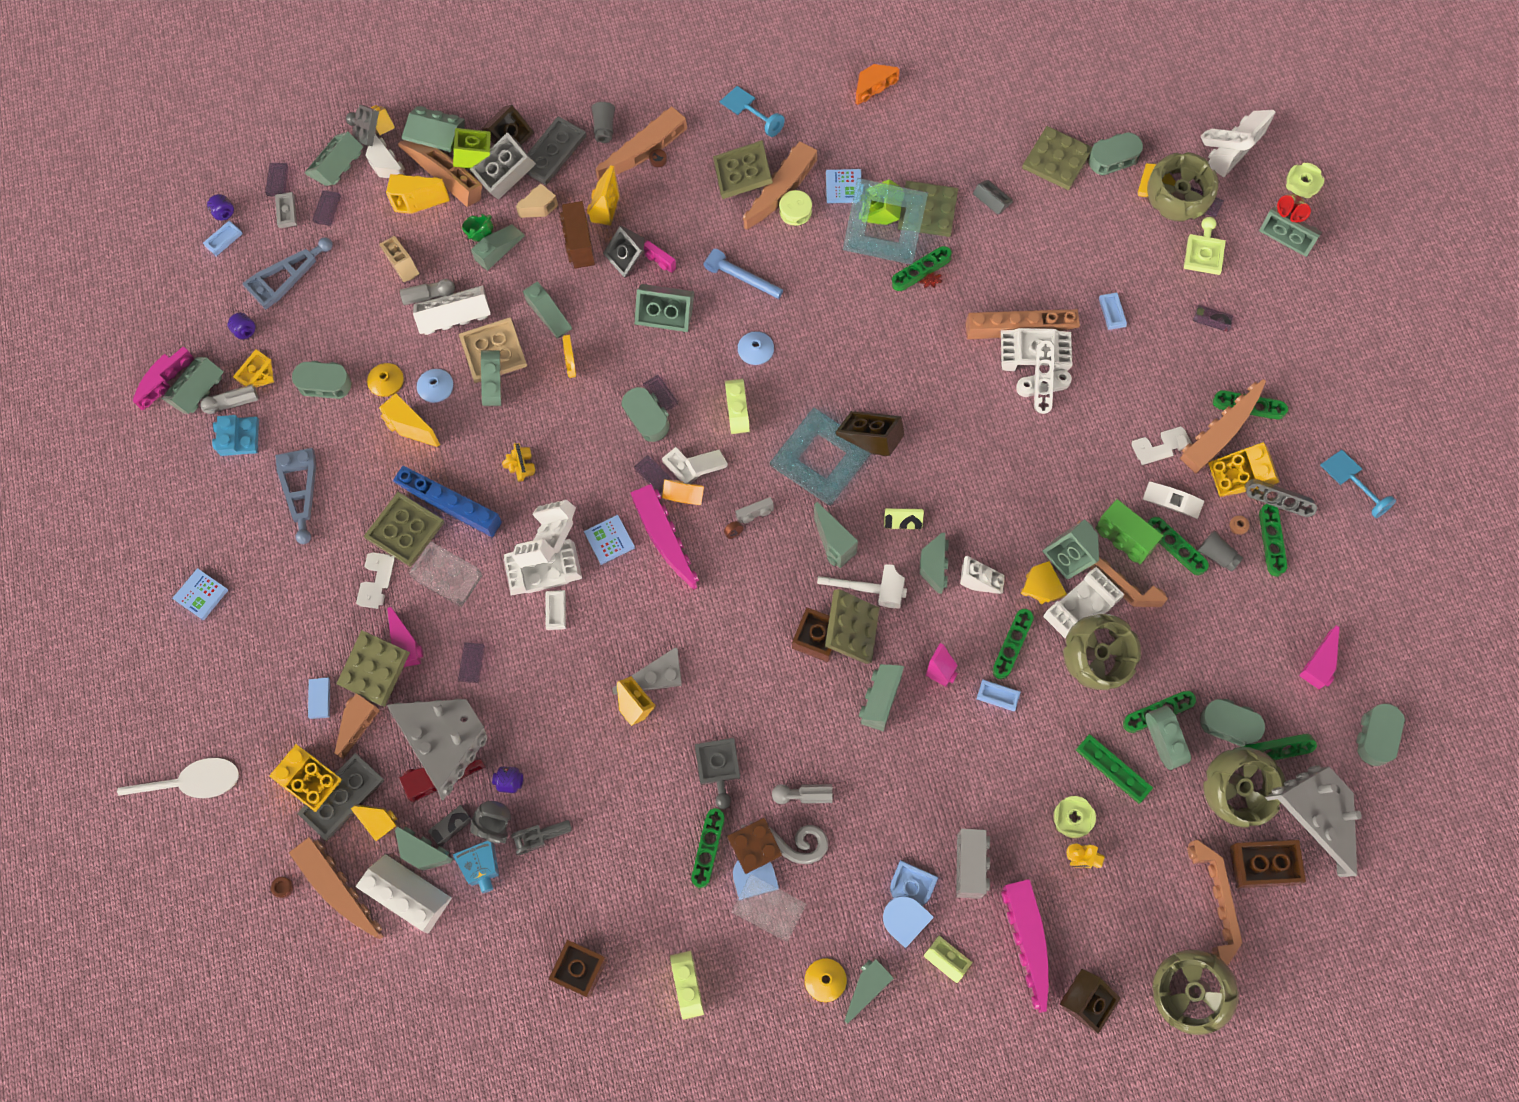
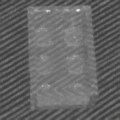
[409,541,483,607]
[731,874,806,942]

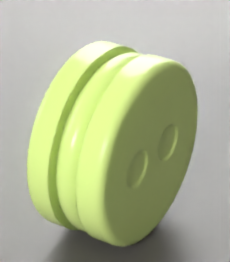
[779,190,812,226]

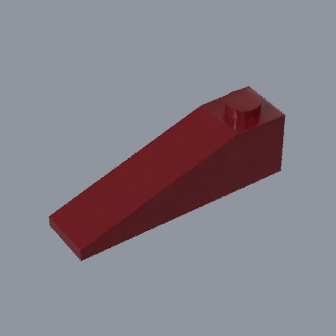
[399,760,486,803]

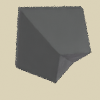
[603,226,644,278]

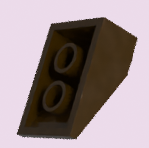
[835,411,905,456]

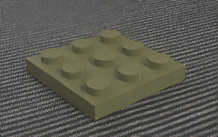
[1022,126,1092,190]
[713,140,773,199]
[898,181,958,237]
[364,492,445,568]
[825,589,879,664]
[336,630,410,707]

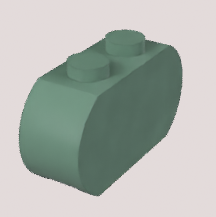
[1089,132,1143,175]
[481,350,501,406]
[292,361,352,399]
[622,387,670,442]
[1200,699,1265,747]
[1356,704,1405,766]
[1145,706,1191,770]

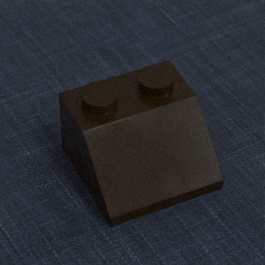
[481,105,534,145]
[1060,969,1121,1034]

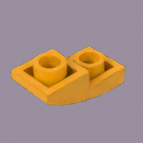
[662,479,704,505]

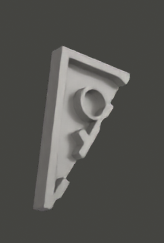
[612,648,682,695]

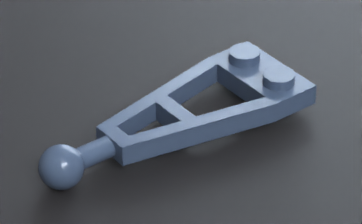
[242,237,333,310]
[275,448,316,544]

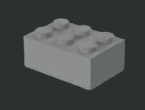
[470,132,536,200]
[956,829,990,899]

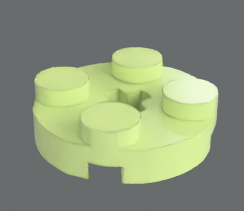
[1286,163,1324,198]
[1053,796,1096,838]

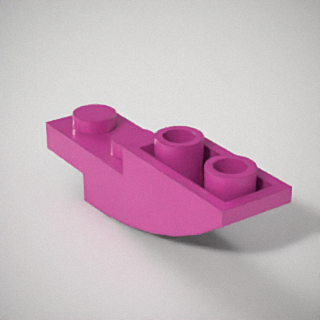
[133,346,194,411]

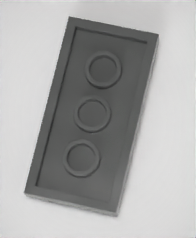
[526,116,587,185]
[297,753,385,841]

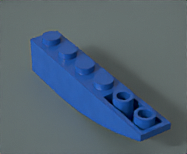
[393,466,502,538]

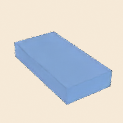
[203,220,243,256]
[1099,292,1127,330]
[308,678,330,719]
[976,679,1021,711]

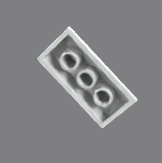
[1208,110,1276,177]
[413,286,490,335]
[356,854,452,934]

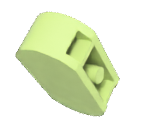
[725,379,750,434]
[670,951,704,1020]

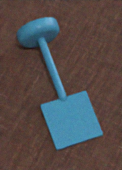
[719,86,785,137]
[1320,450,1396,518]

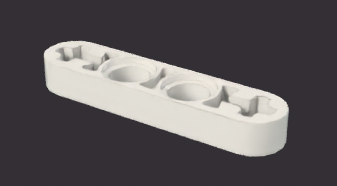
[1201,129,1255,150]
[1034,341,1054,414]

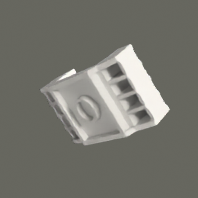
[1001,328,1072,371]
[512,499,576,568]
[504,539,582,595]
[1043,567,1124,639]

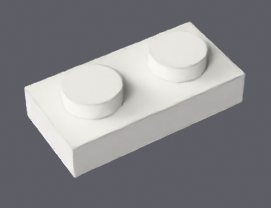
[662,447,701,484]

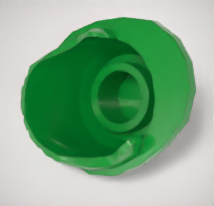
[462,214,493,242]

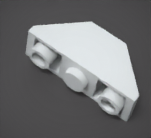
[366,134,405,178]
[1142,481,1204,519]
[960,556,1004,594]

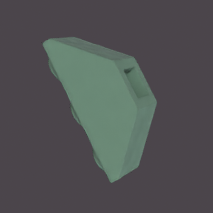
[919,533,949,594]
[395,827,453,871]

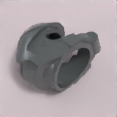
[470,801,511,844]

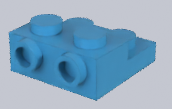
[212,415,259,456]

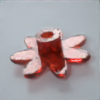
[919,272,942,288]

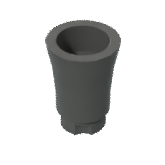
[591,102,615,143]
[1197,530,1243,572]

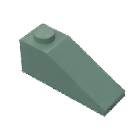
[471,224,525,271]
[523,281,572,339]
[844,959,894,1024]

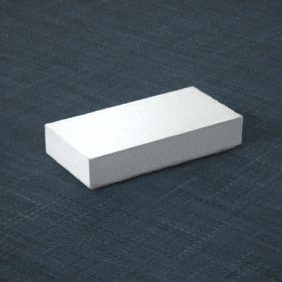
[685,450,728,477]
[546,590,566,630]

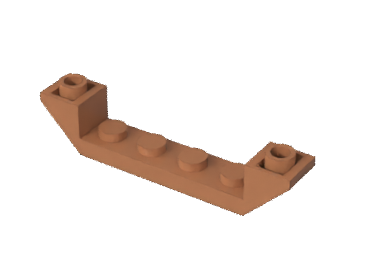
[1077,521,1168,607]
[1187,840,1242,965]

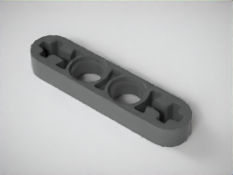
[1245,479,1317,517]

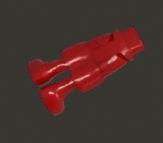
[1277,194,1311,222]

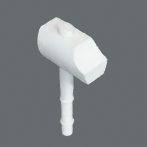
[817,565,907,608]

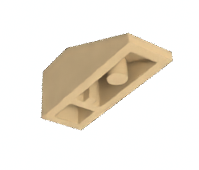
[379,236,419,282]

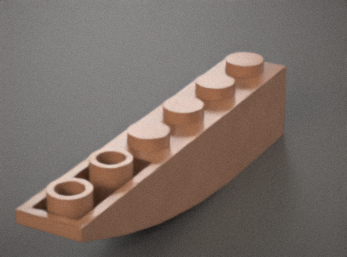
[595,106,687,180]
[398,140,482,207]
[743,141,817,230]
[966,309,1080,339]
[1180,379,1266,474]
[289,837,384,939]

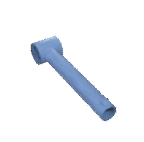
[703,249,783,299]

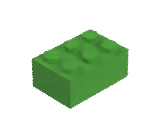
[1095,499,1163,565]

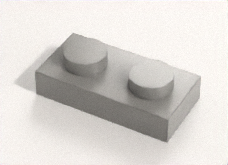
[275,192,297,228]
[735,497,774,523]

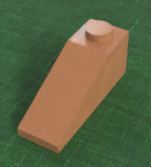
[335,693,380,759]

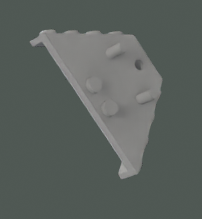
[387,699,488,801]
[1265,765,1362,877]

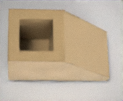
[516,184,558,218]

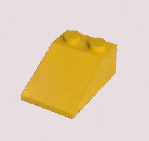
[587,165,620,226]
[379,394,440,447]

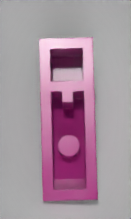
[387,607,423,667]
[1299,625,1340,690]
[925,643,958,687]

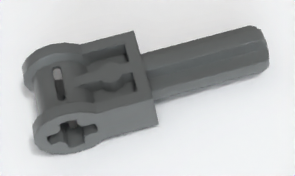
[511,820,572,855]

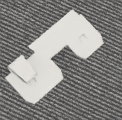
[1132,427,1192,465]
[356,553,395,609]

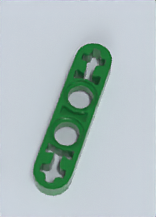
[892,246,952,291]
[1213,390,1288,420]
[1259,504,1287,577]
[1148,517,1209,576]
[992,609,1034,679]
[1123,691,1196,733]
[1243,734,1317,760]
[691,808,725,888]

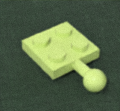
[1184,217,1226,275]

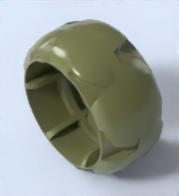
[1147,152,1219,222]
[1063,614,1141,690]
[1203,747,1286,827]
[1152,949,1239,1035]

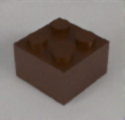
[792,607,833,662]
[726,817,783,874]
[548,940,608,999]

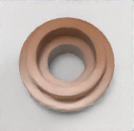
[1229,516,1249,535]

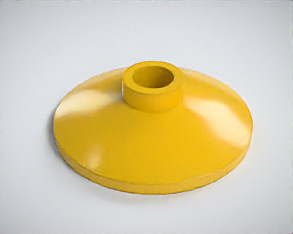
[367,363,404,397]
[805,958,847,1002]

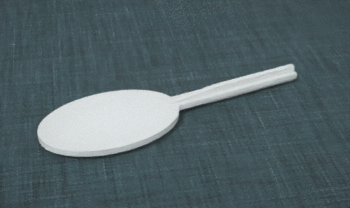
[117,758,239,798]

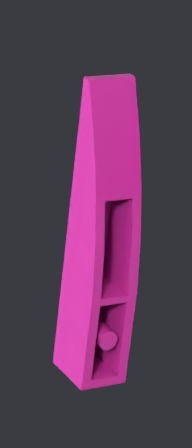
[630,484,699,590]
[1001,879,1048,1013]

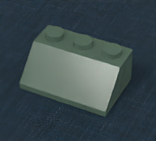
[402,106,465,152]
[304,132,364,186]
[1259,206,1322,257]
[634,284,694,332]
[161,357,224,414]
[1042,519,1099,580]
[859,664,904,731]

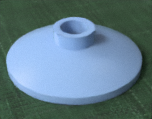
[738,332,774,365]
[417,369,454,403]

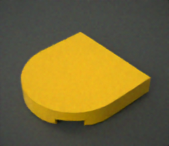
[563,335,576,378]

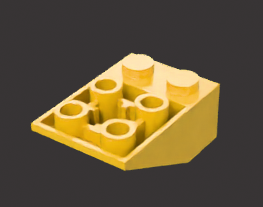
[386,174,450,213]
[1208,442,1280,497]
[269,744,342,812]

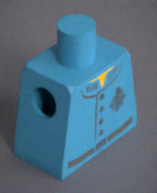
[453,841,499,893]

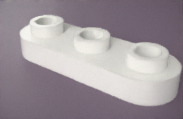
[1016,370,1072,397]

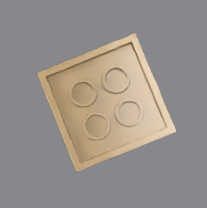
[459,317,527,383]

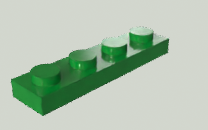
[1076,734,1153,804]

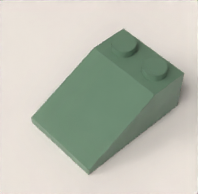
[814,502,858,568]

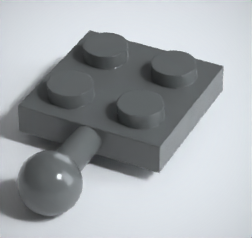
[346,104,379,146]
[695,738,740,809]

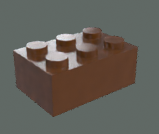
[559,201,595,269]
[1230,840,1306,888]

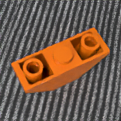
[855,64,900,105]

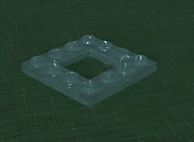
[843,178,928,265]
[770,407,871,506]

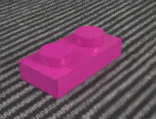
[644,240,676,273]

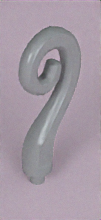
[741,822,828,864]

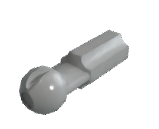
[400,279,455,305]
[201,384,259,414]
[772,784,833,805]

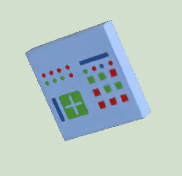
[826,169,862,203]
[584,515,635,565]
[172,568,228,621]

